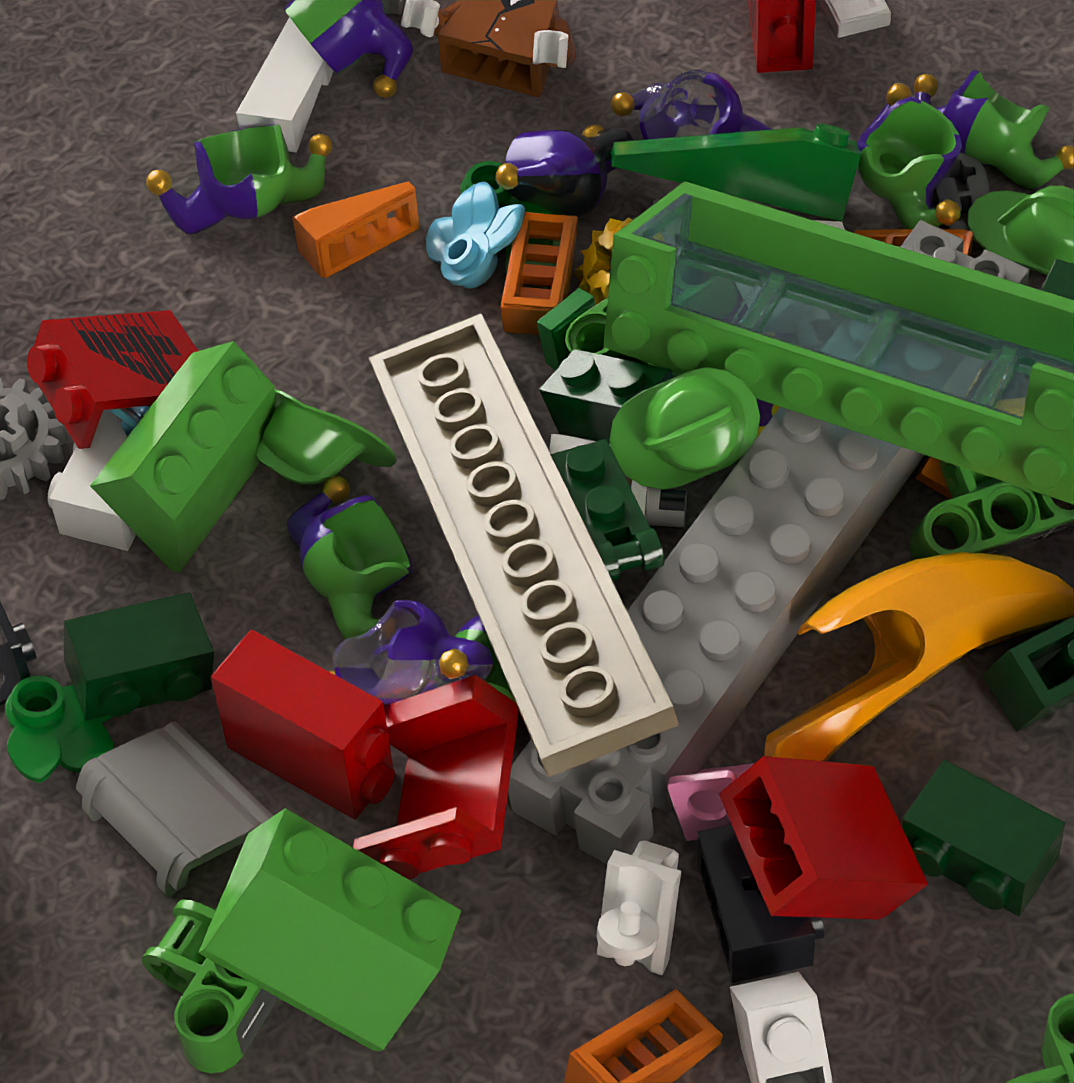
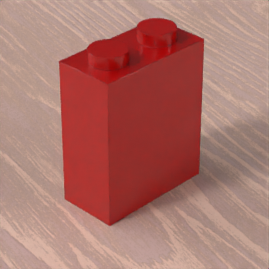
[211,629,395,820]
[719,756,928,920]

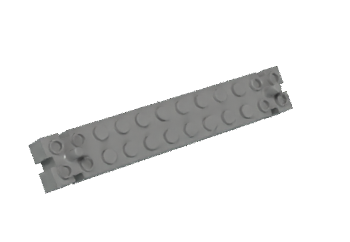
[508,220,1029,864]

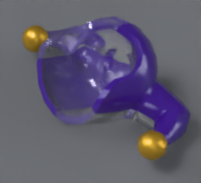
[611,69,773,140]
[329,600,494,704]

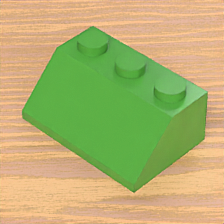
[90,341,276,572]
[198,808,461,1052]

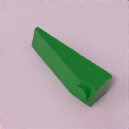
[611,124,861,222]

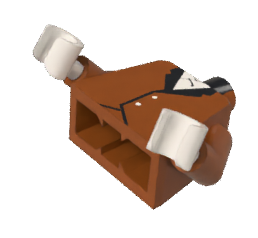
[401,0,576,98]

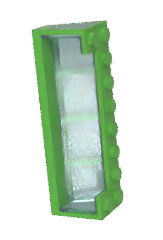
[604,181,1074,504]

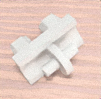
[596,841,681,975]

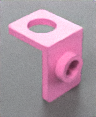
[667,764,753,841]

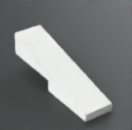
[236,17,334,153]

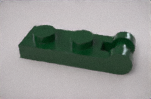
[550,439,664,581]

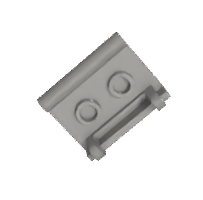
[76,721,274,897]

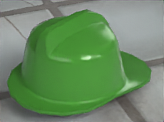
[967,186,1074,276]
[609,367,760,490]
[256,389,397,485]

